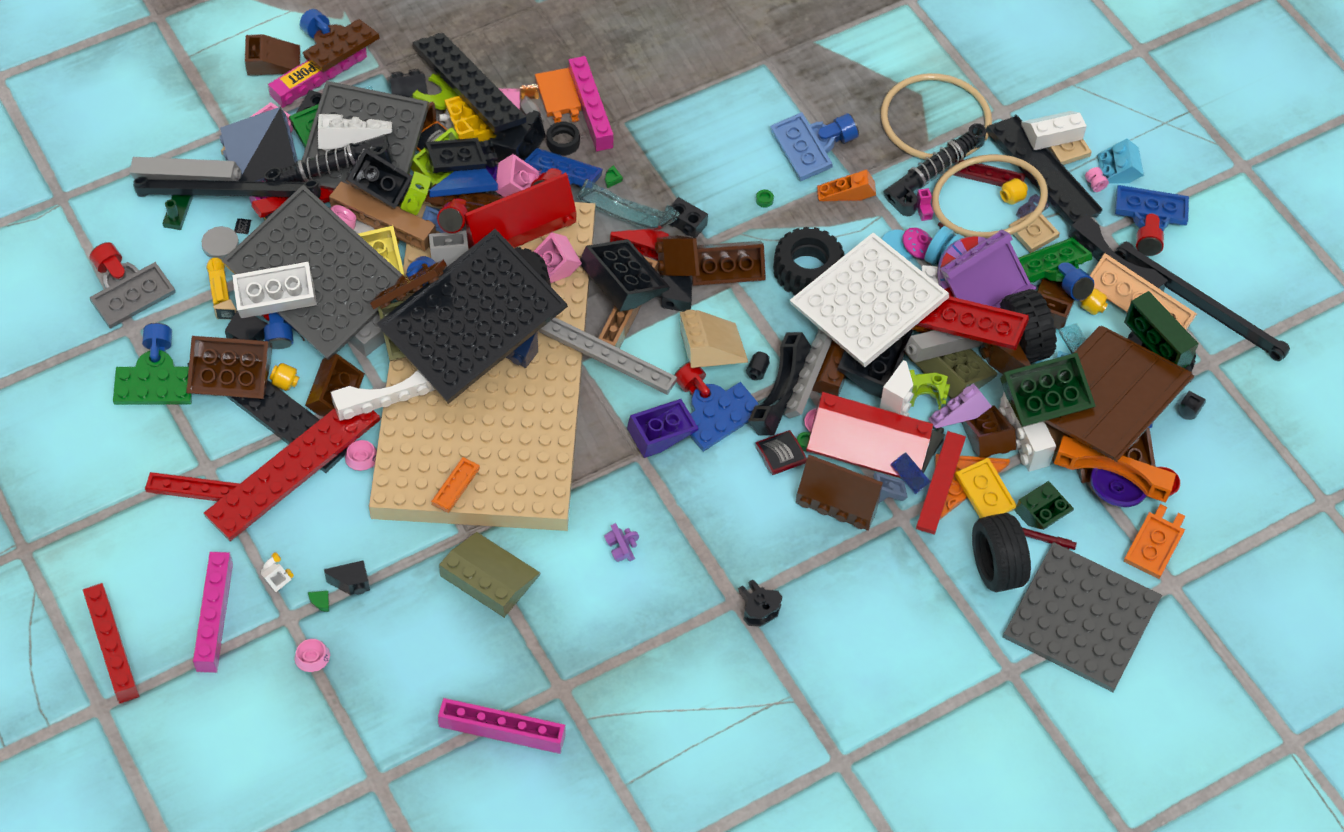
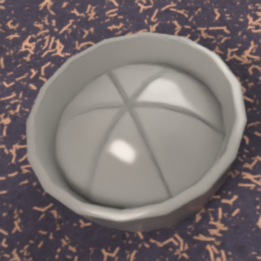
[520,96,543,122]

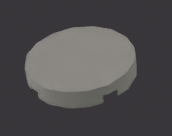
[201,226,239,259]

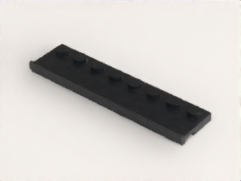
[986,114,1102,226]

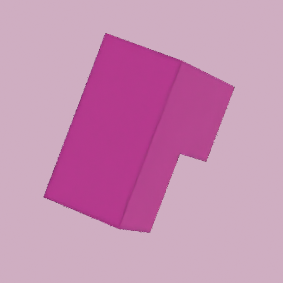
[917,188,934,221]

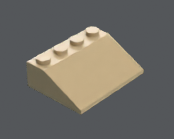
[680,310,748,368]

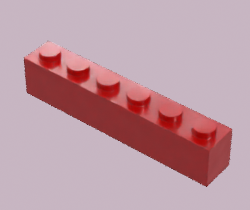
[82,583,140,704]

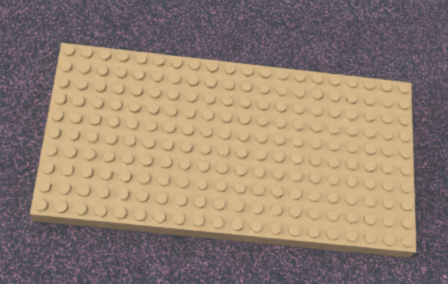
[369,200,595,531]

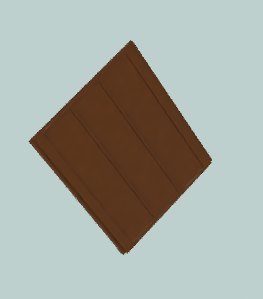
[1044,326,1195,462]

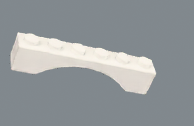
[331,370,435,421]

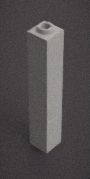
[129,157,241,181]
[904,330,983,363]

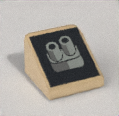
[213,299,236,320]

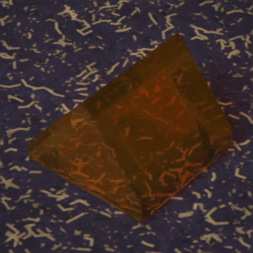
[520,85,539,100]

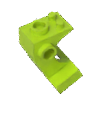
[909,370,950,409]

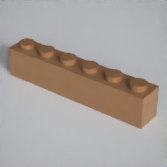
[329,182,436,251]
[598,256,658,349]

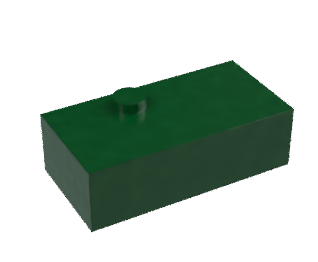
[1124,291,1199,368]

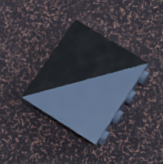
[219,107,298,181]

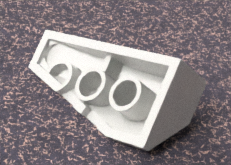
[318,114,392,151]

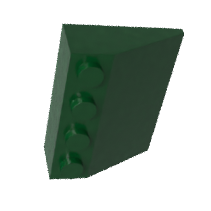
[1000,353,1096,427]

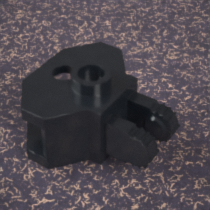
[738,580,783,627]

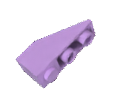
[928,383,992,428]

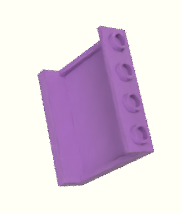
[940,230,1037,308]

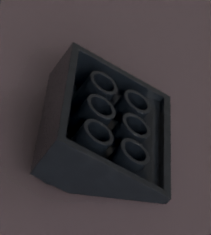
[580,239,670,311]
[837,329,913,398]

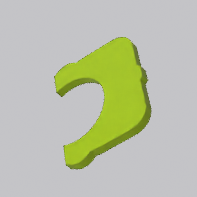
[412,74,459,110]

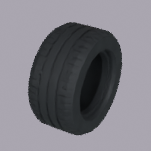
[972,513,1031,592]

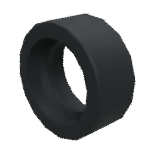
[546,121,580,156]

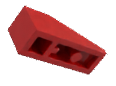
[610,229,669,260]

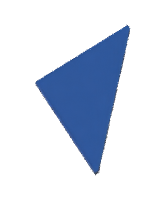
[429,169,498,197]

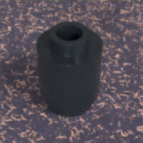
[746,351,770,380]

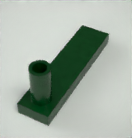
[162,195,194,230]

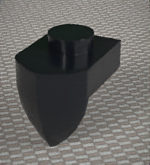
[1178,391,1206,420]

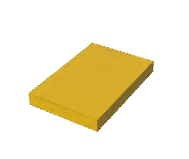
[954,458,1017,518]

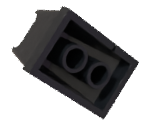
[489,110,546,162]
[345,148,412,209]

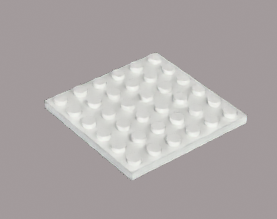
[790,233,949,367]

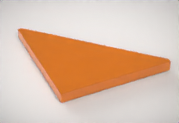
[935,454,1010,520]

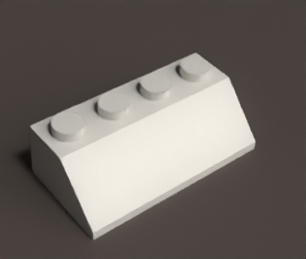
[232,262,317,318]

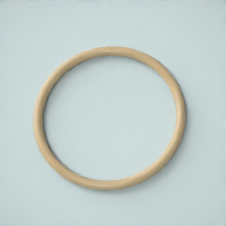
[881,73,992,160]
[932,154,1048,238]

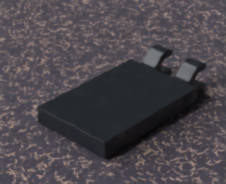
[425,138,498,173]

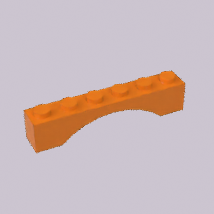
[1053,435,1176,503]

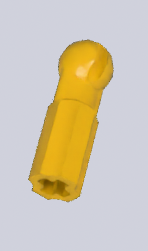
[206,257,229,306]

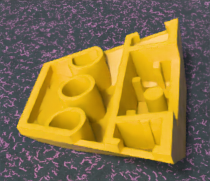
[444,96,496,141]

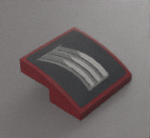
[755,430,807,475]

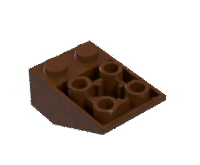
[245,34,301,75]
[1038,278,1075,330]

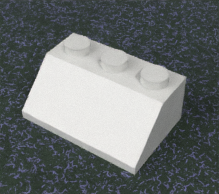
[1021,111,1087,150]
[880,360,914,417]

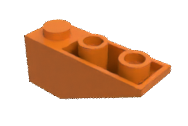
[817,169,876,201]

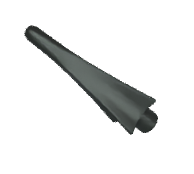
[921,427,945,473]

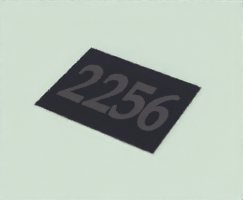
[234,218,252,234]

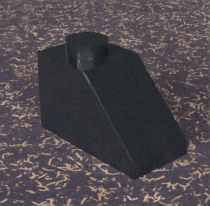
[324,560,370,595]

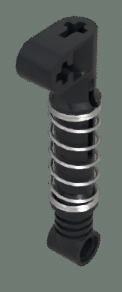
[883,123,986,216]
[264,134,393,182]

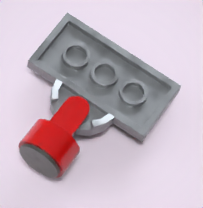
[89,242,176,329]

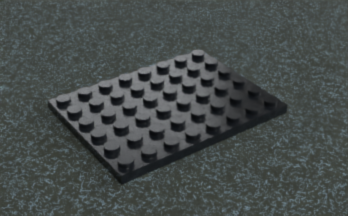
[376,229,568,404]

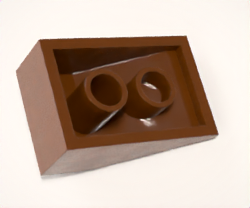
[655,235,700,276]
[980,342,1031,375]
[961,405,1016,458]

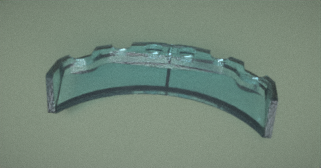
[577,179,680,230]

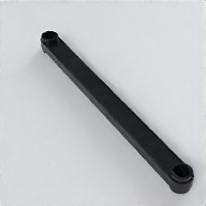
[133,177,321,198]
[1115,241,1290,361]

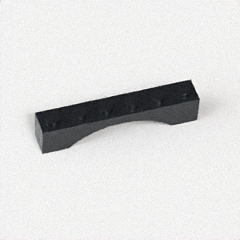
[1068,214,1168,292]
[748,332,812,436]

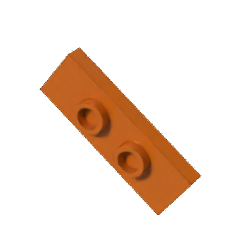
[431,457,480,513]

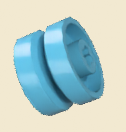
[924,226,964,265]

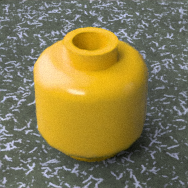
[1000,178,1028,205]
[1080,288,1108,315]
[269,363,300,391]

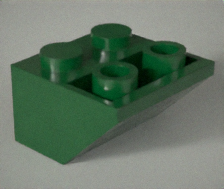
[1015,481,1074,530]

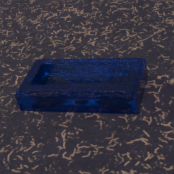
[891,452,931,495]

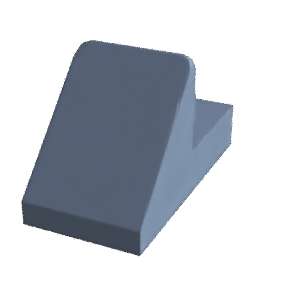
[873,472,908,503]

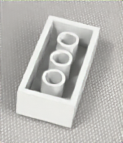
[998,392,1056,472]

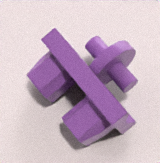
[604,523,639,562]

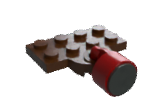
[425,184,504,233]

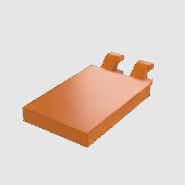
[535,68,581,123]
[1123,504,1185,579]

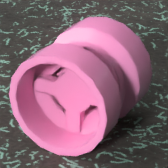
[1085,167,1109,192]

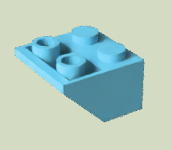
[1097,138,1144,184]

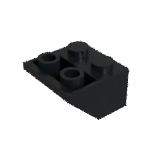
[388,69,428,97]

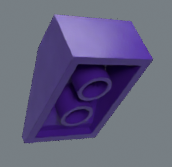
[627,399,699,458]

